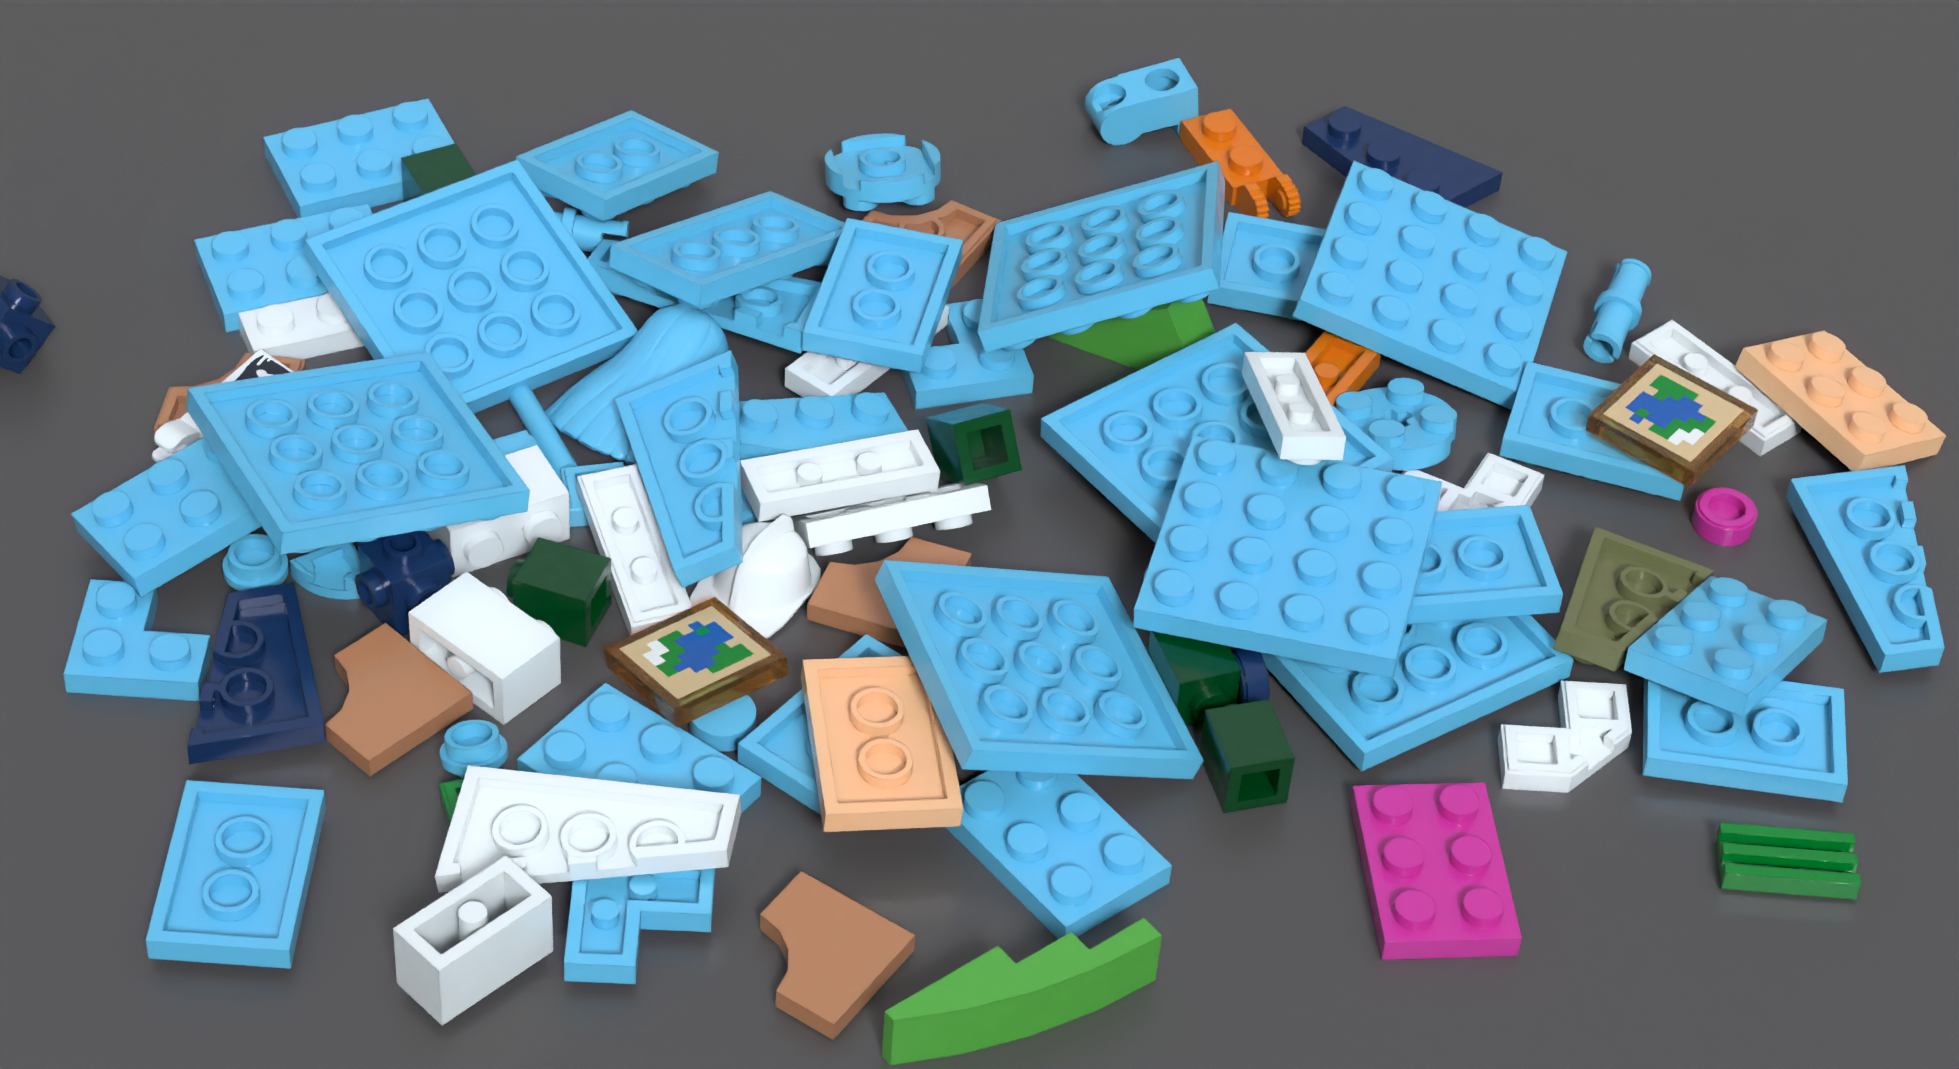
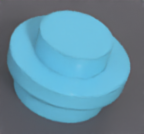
[222,534,289,591]
[439,720,508,778]

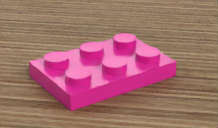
[1350,782,1522,960]

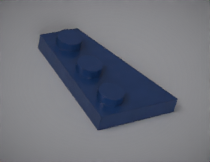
[1302,106,1503,208]
[187,583,326,764]

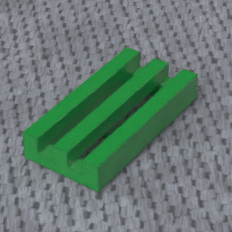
[1716,822,1862,900]

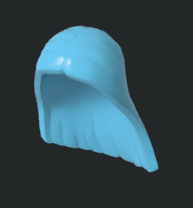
[545,303,729,465]

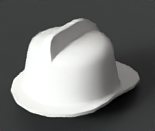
[690,514,821,642]

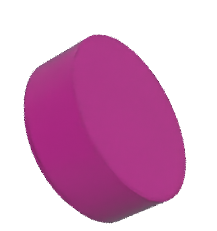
[1692,487,1758,546]

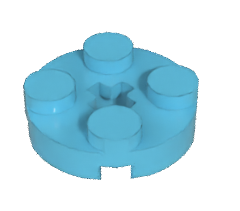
[825,133,941,211]
[1336,378,1457,471]

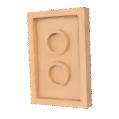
[1735,330,1946,471]
[801,656,963,832]

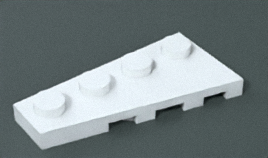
[435,765,742,893]

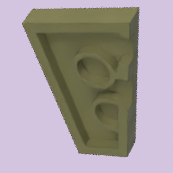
[1553,526,1715,672]

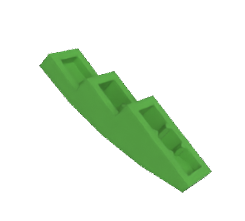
[882,918,1162,1065]

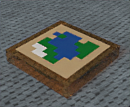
[1586,354,1758,487]
[604,597,789,727]

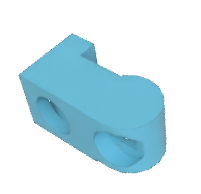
[1084,58,1199,146]

